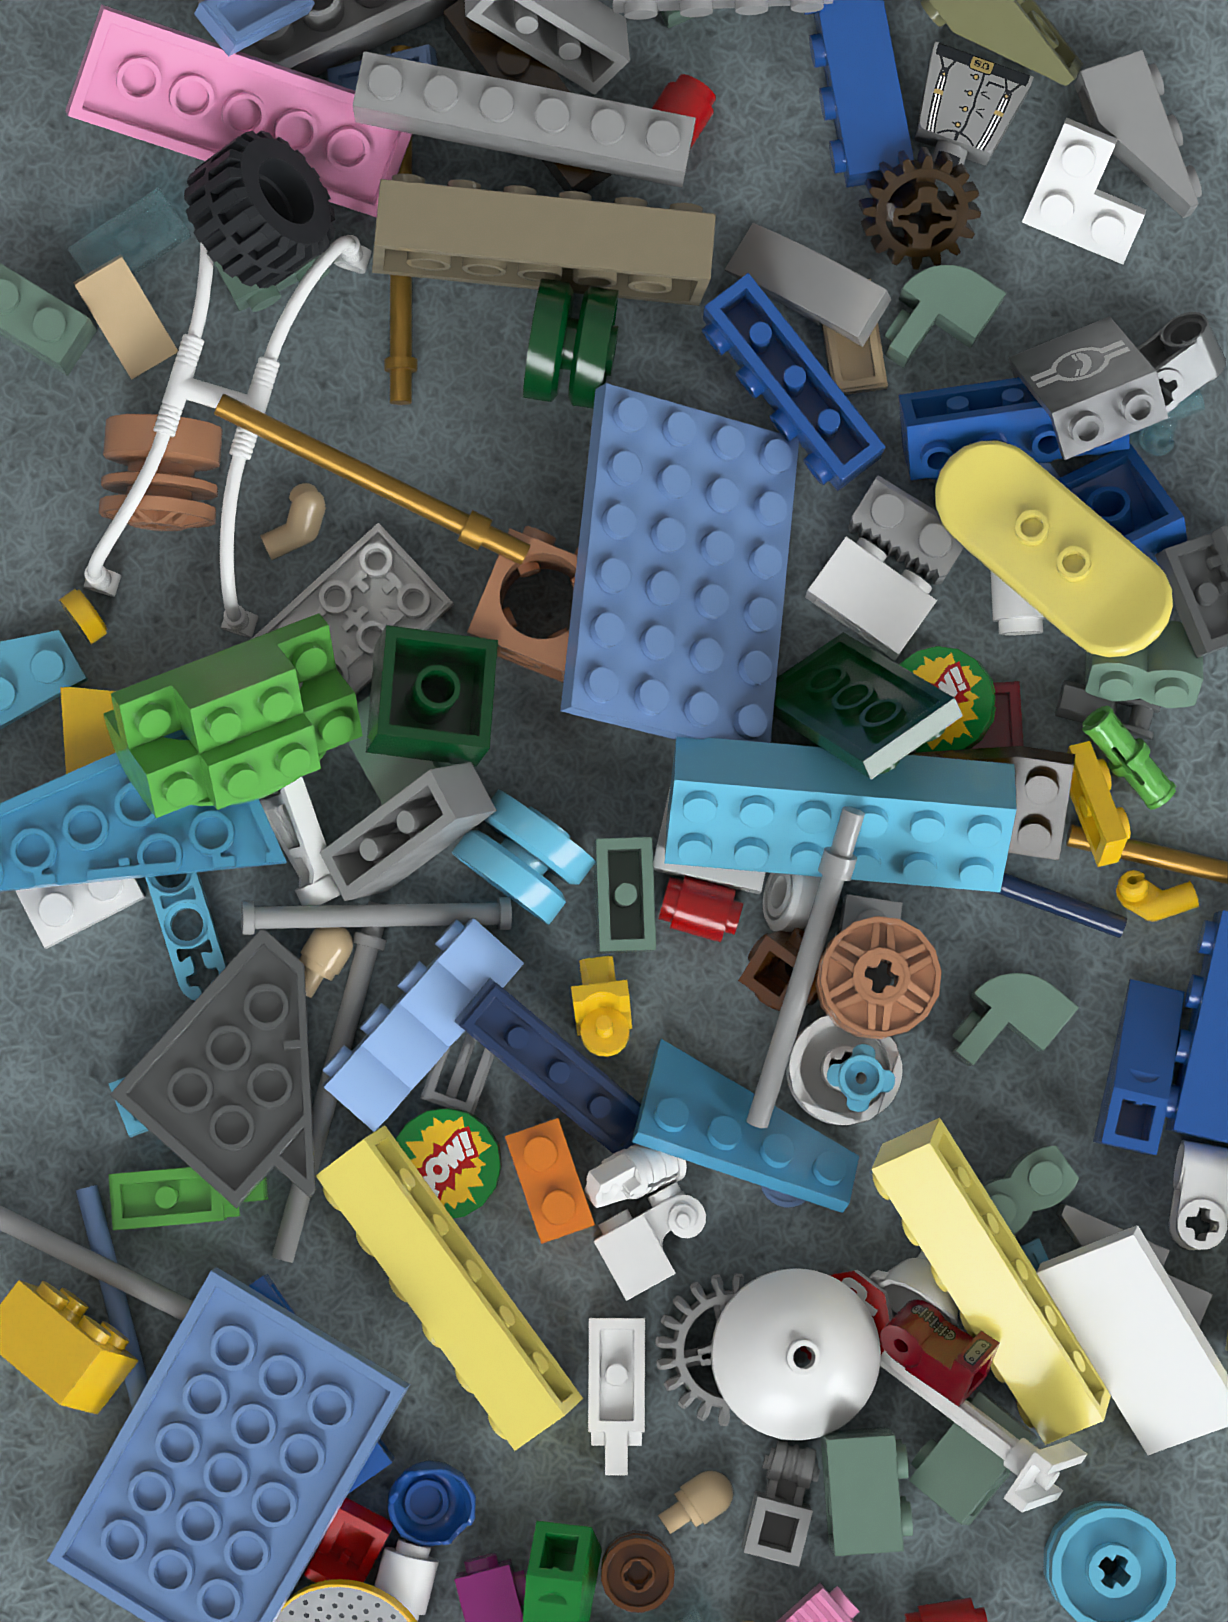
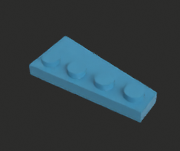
[632,1039,859,1213]

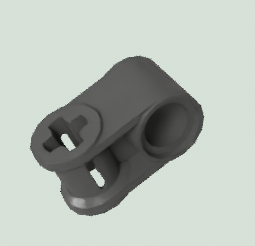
[1137,312,1226,413]

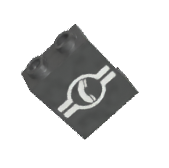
[1008,316,1169,460]

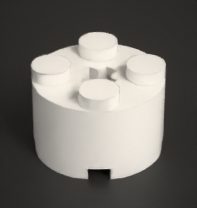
[786,1015,902,1125]

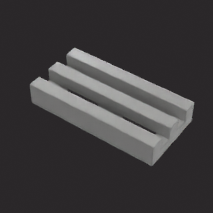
[420,1033,495,1115]

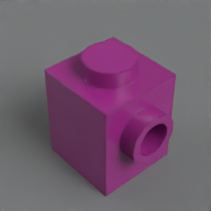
[454,1553,526,1622]

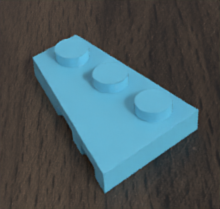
[0,630,88,730]

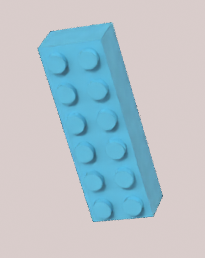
[664,737,1017,892]

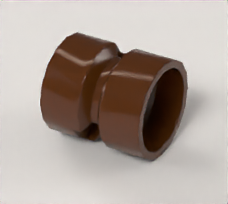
[601,1530,675,1613]

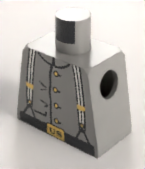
[915,41,1034,183]

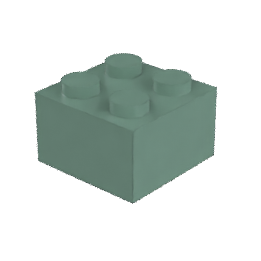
[821,1427,913,1556]

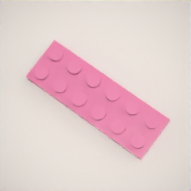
[65,4,412,218]

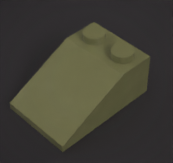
[920,0,1083,86]

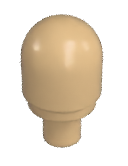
[299,927,353,998]
[658,1471,733,1534]

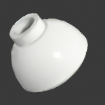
[763,873,821,932]

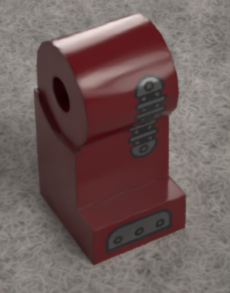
[880,1299,1000,1407]

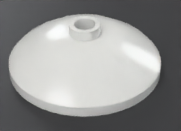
[711,1268,881,1440]

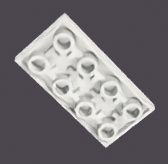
[252,523,454,694]
[1036,1225,1228,1455]

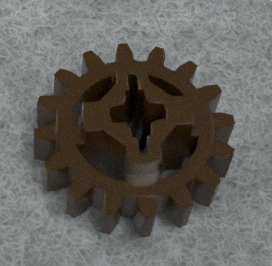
[859,147,981,270]

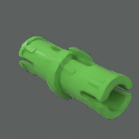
[1082,705,1176,810]

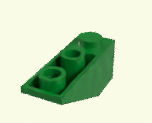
[523,1521,602,1622]

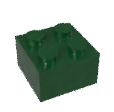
[366,625,498,767]

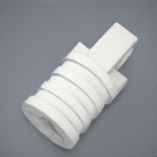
[584,1144,687,1208]

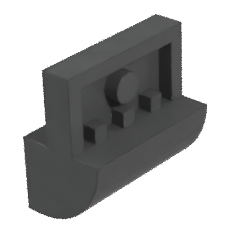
[1155,525,1228,658]

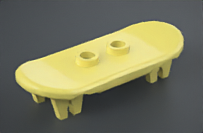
[935,441,1173,657]

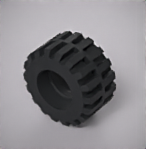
[184,131,335,288]

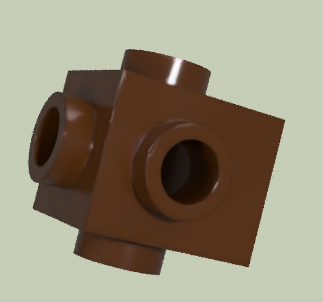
[738,928,824,1011]

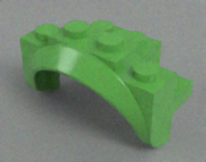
[103,613,363,818]

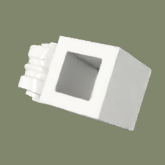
[594,1182,706,1301]

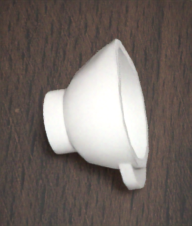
[869,1251,959,1326]

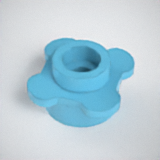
[827,1044,895,1112]

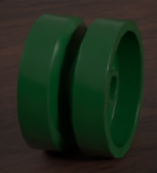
[523,278,619,409]

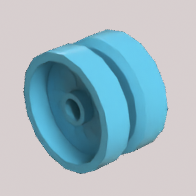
[452,789,596,925]
[1044,1501,1176,1622]

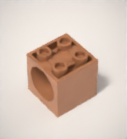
[467,526,578,683]

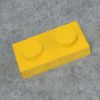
[1067,741,1131,867]

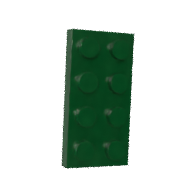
[773,632,963,780]

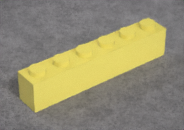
[871,1118,1111,1445]
[315,1126,583,1451]

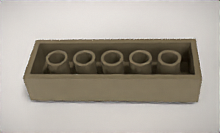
[372,174,716,306]

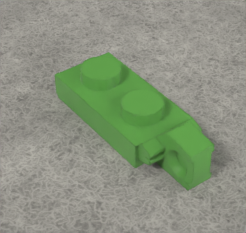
[108,1167,268,1230]

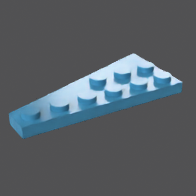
[0,729,287,892]

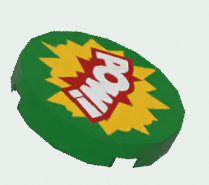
[899,646,996,752]
[395,1107,502,1218]

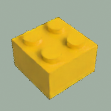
[0,1280,139,1415]

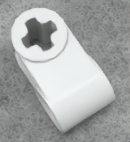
[1169,1140,1228,1250]

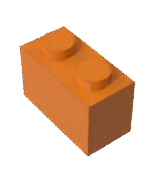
[505,1118,595,1244]

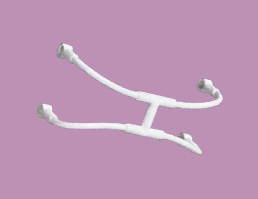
[83,235,372,638]

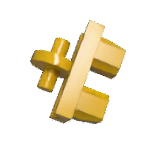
[571,956,632,1057]

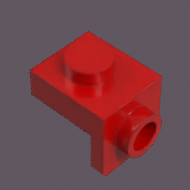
[304,1497,394,1583]

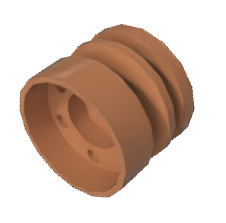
[99,414,223,531]
[815,916,942,1040]

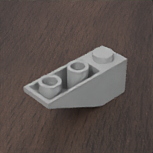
[1074,50,1202,218]

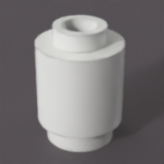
[990,570,1046,636]
[375,1539,439,1622]

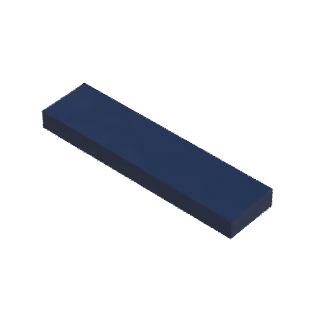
[454,978,641,1154]

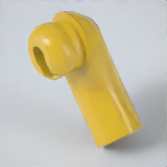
[1116,870,1199,922]

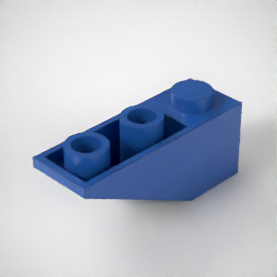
[1093,979,1185,1155]

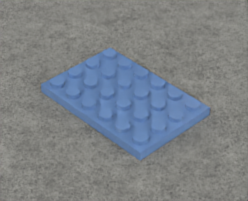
[560,383,799,743]
[47,1267,410,1622]

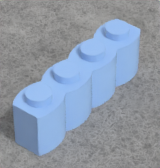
[322,918,524,1132]

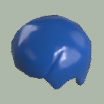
[387,1460,476,1546]

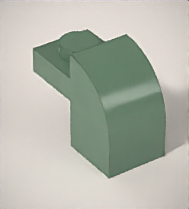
[884,265,1006,368]
[951,973,1079,1066]

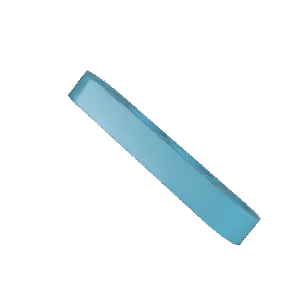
[145,872,227,1001]

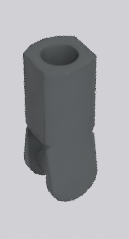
[1055,680,1161,740]

